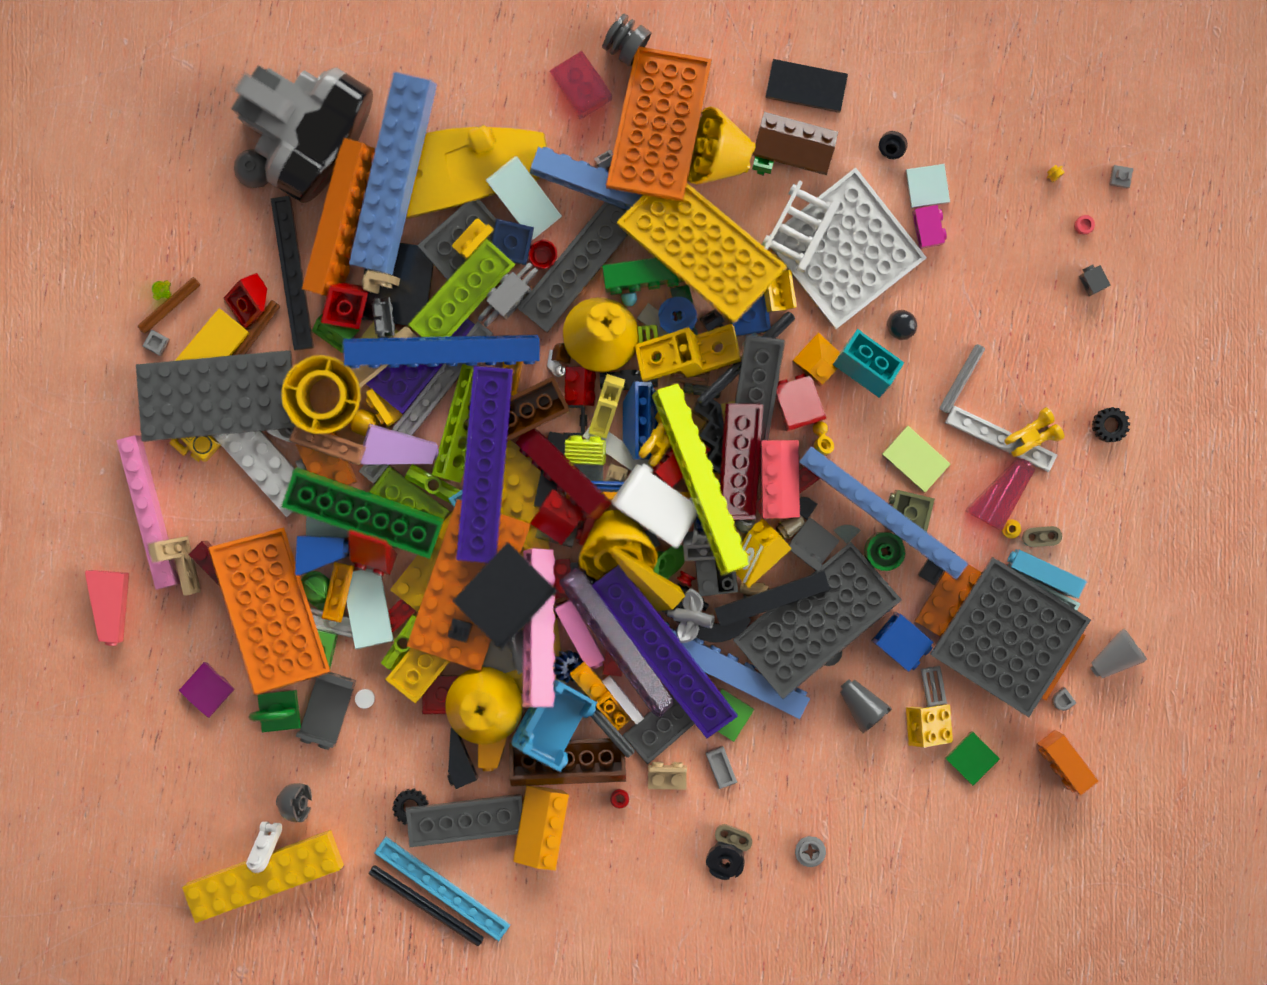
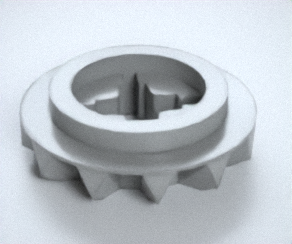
[795,836,826,867]

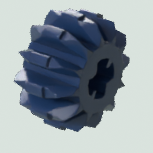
[553,650,583,683]

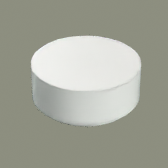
[355,689,375,709]

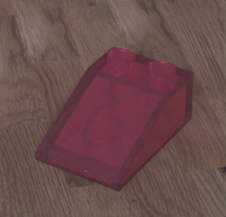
[550,51,612,120]

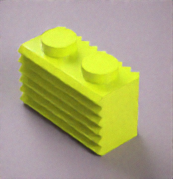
[565,435,606,466]

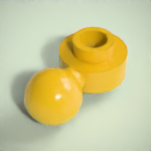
[813,421,834,456]

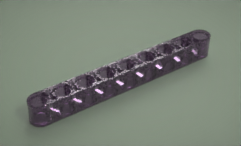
[559,568,674,717]

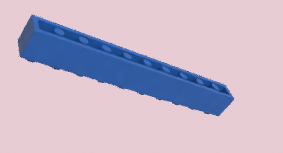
[343,335,540,368]

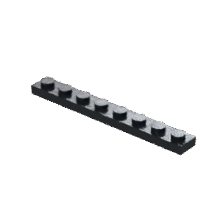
[270,196,314,351]

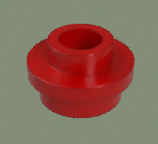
[610,789,629,809]

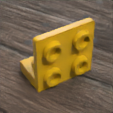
[906,704,953,748]

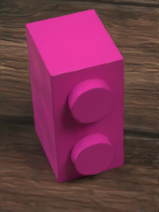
[912,205,947,249]

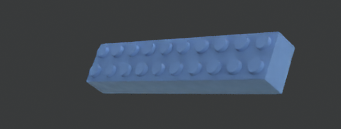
[349,72,437,275]

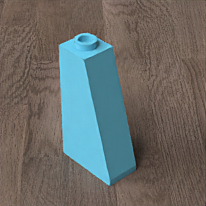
[1007,549,1087,599]

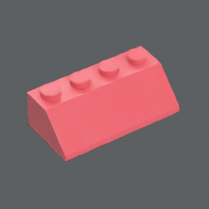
[760,440,800,518]

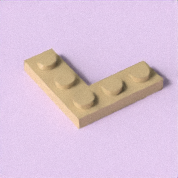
[148,536,201,596]

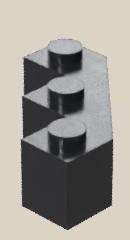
[691,395,724,475]

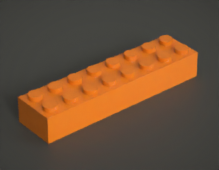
[302,138,376,296]

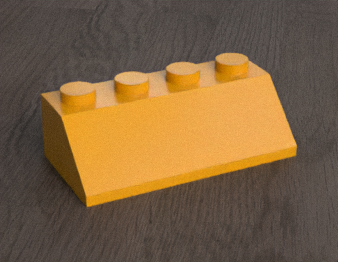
[513,785,569,871]

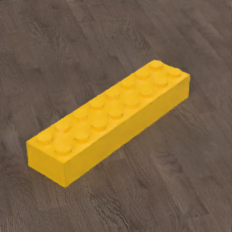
[182,830,344,923]

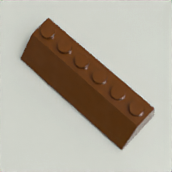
[509,738,626,786]

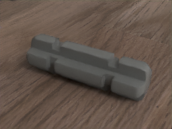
[683,382,721,398]

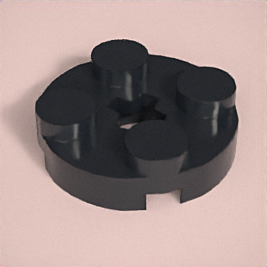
[706,842,745,880]

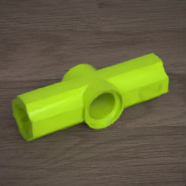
[404,464,461,504]
[381,614,417,671]

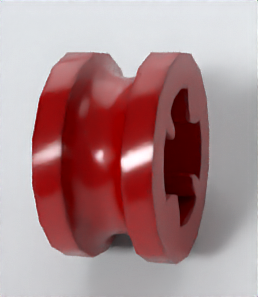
[676,571,696,587]

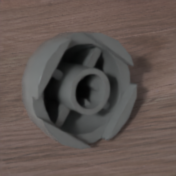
[234,149,269,188]
[276,783,312,822]

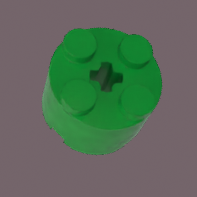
[864,532,906,571]

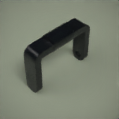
[563,405,587,436]

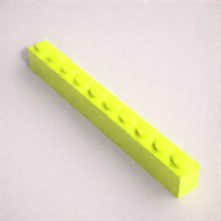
[652,384,749,575]

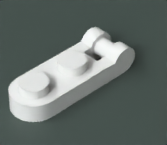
[247,821,282,873]

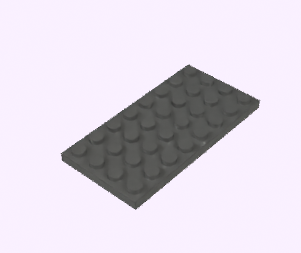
[136,350,296,442]
[733,542,902,699]

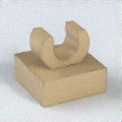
[605,464,629,482]

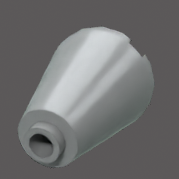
[1091,629,1147,678]

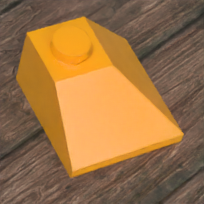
[792,332,840,386]

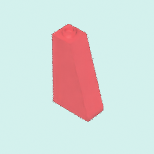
[85,570,129,646]

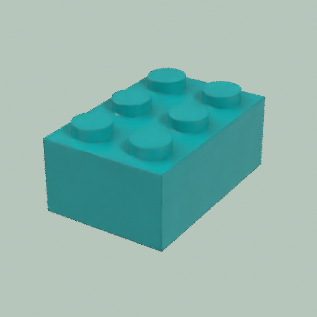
[832,329,904,398]

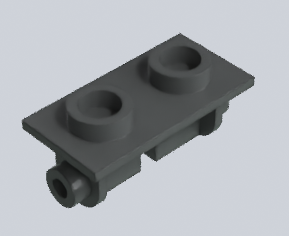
[372,297,395,338]

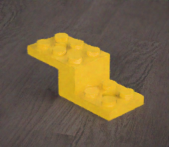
[635,324,742,382]

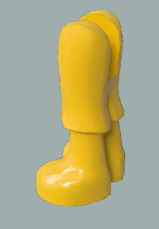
[1004,407,1065,457]
[638,412,671,467]

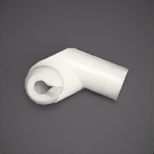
[547,350,566,377]

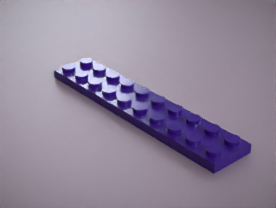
[456,366,513,563]
[588,565,738,739]

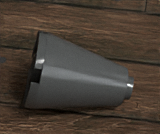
[840,679,892,734]

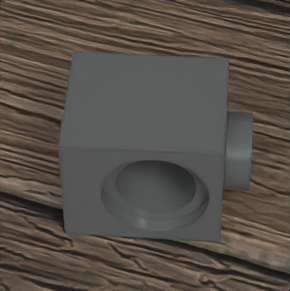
[1079,265,1111,296]

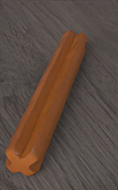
[138,277,200,333]
[231,300,280,356]

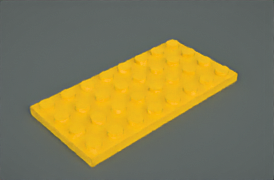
[617,183,786,323]

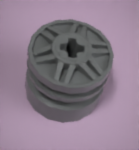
[602,13,652,67]

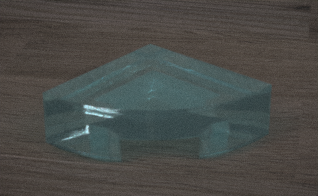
[833,525,861,544]

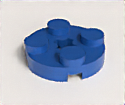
[658,297,697,333]

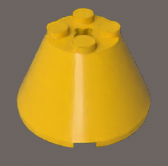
[688,107,755,185]
[563,297,639,372]
[445,667,523,744]

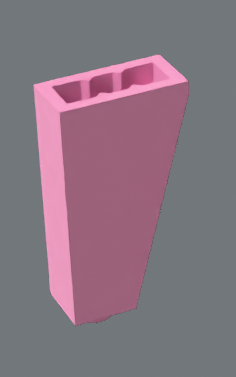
[555,598,605,670]

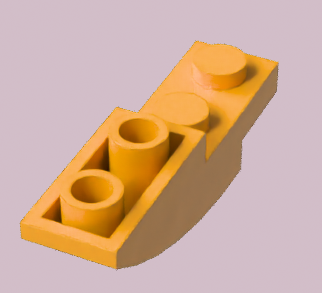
[570,661,632,731]

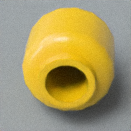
[466,125,497,154]
[349,409,379,436]

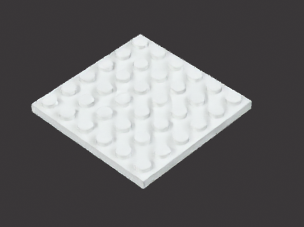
[769,168,927,330]

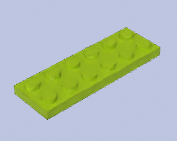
[408,238,515,337]

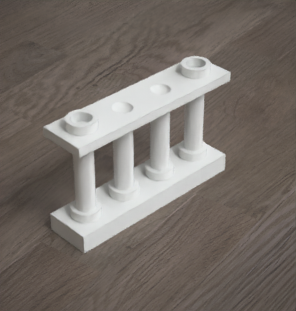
[762,180,840,273]

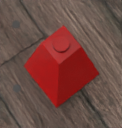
[224,273,268,329]

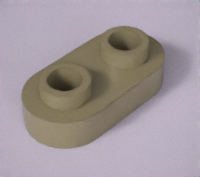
[1022,526,1062,547]
[715,824,752,852]

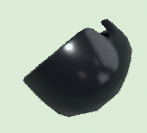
[887,310,917,340]

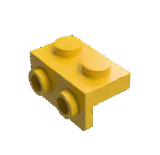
[764,270,797,312]
[365,389,402,427]

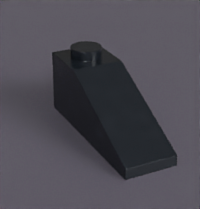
[447,727,479,789]

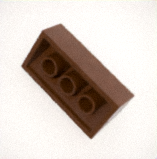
[752,112,838,176]
[507,376,570,442]

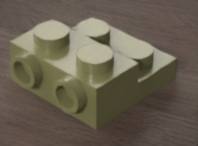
[888,490,935,532]

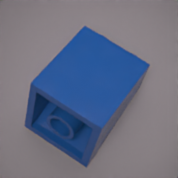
[295,535,350,575]
[871,611,934,672]

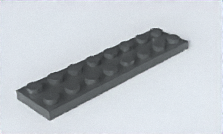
[518,202,629,333]

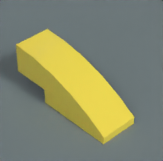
[588,374,625,438]

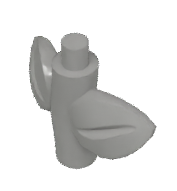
[667,589,714,643]

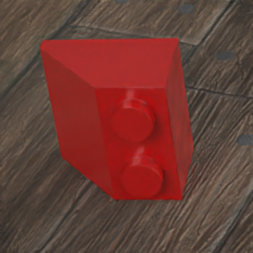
[321,283,368,329]
[529,489,583,545]

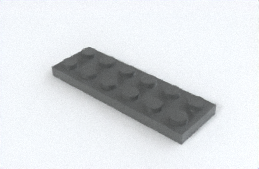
[735,335,785,441]
[406,794,523,847]

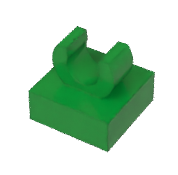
[752,156,774,176]

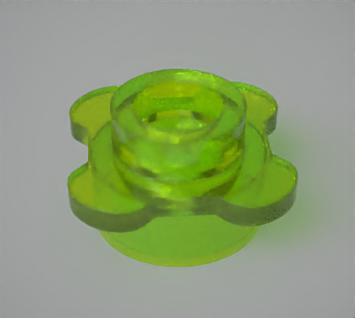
[152,280,171,300]

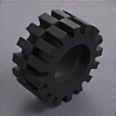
[1092,407,1130,442]
[392,789,429,825]

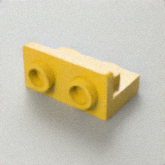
[452,218,494,259]

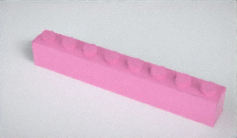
[116,435,180,589]
[523,548,555,707]

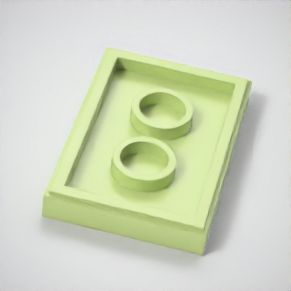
[882,426,950,492]

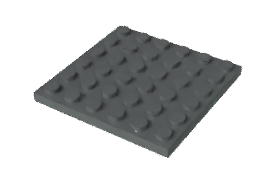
[930,557,1091,717]

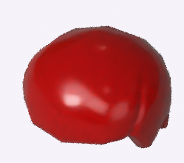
[528,239,557,269]

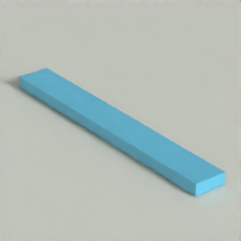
[374,837,510,941]

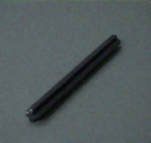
[697,312,795,407]
[368,865,484,946]

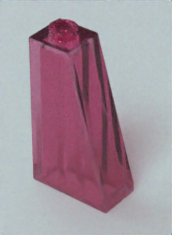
[965,459,1035,530]

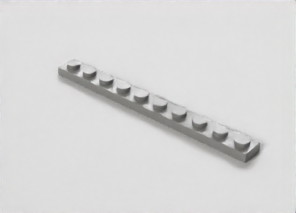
[359,322,493,484]

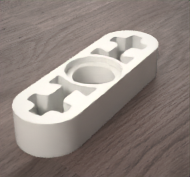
[602,675,644,724]

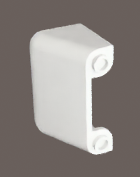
[612,463,698,548]

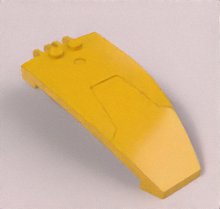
[406,127,547,219]

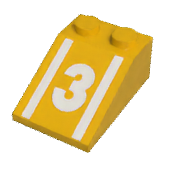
[736,518,791,588]

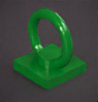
[249,690,301,732]

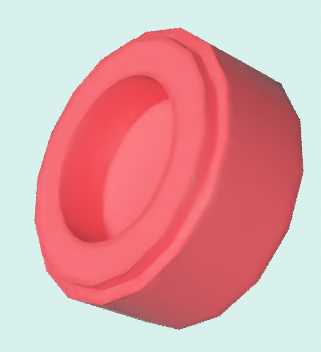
[1074,215,1095,235]

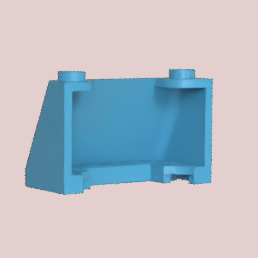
[512,679,597,771]

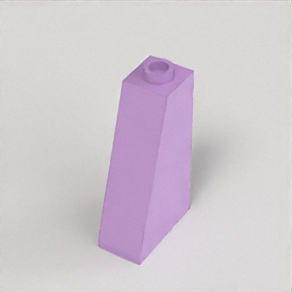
[360,424,439,464]

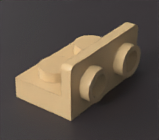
[362,271,400,294]
[648,762,687,790]

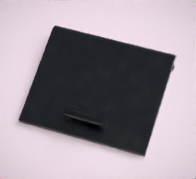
[362,243,434,326]
[453,542,557,651]

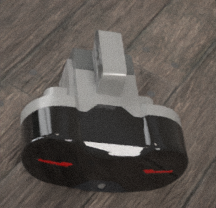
[231,66,373,203]

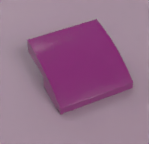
[179,662,235,718]

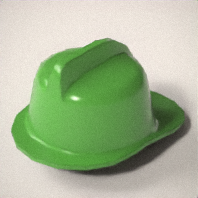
[653,545,685,580]
[301,571,330,610]

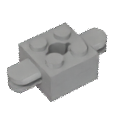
[478,263,538,327]

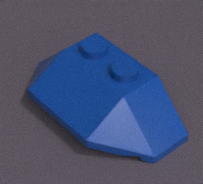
[623,382,658,460]

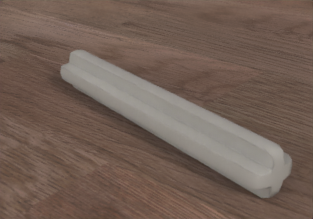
[940,344,985,413]

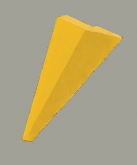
[607,544,685,611]

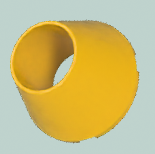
[282,355,360,434]
[579,510,657,580]

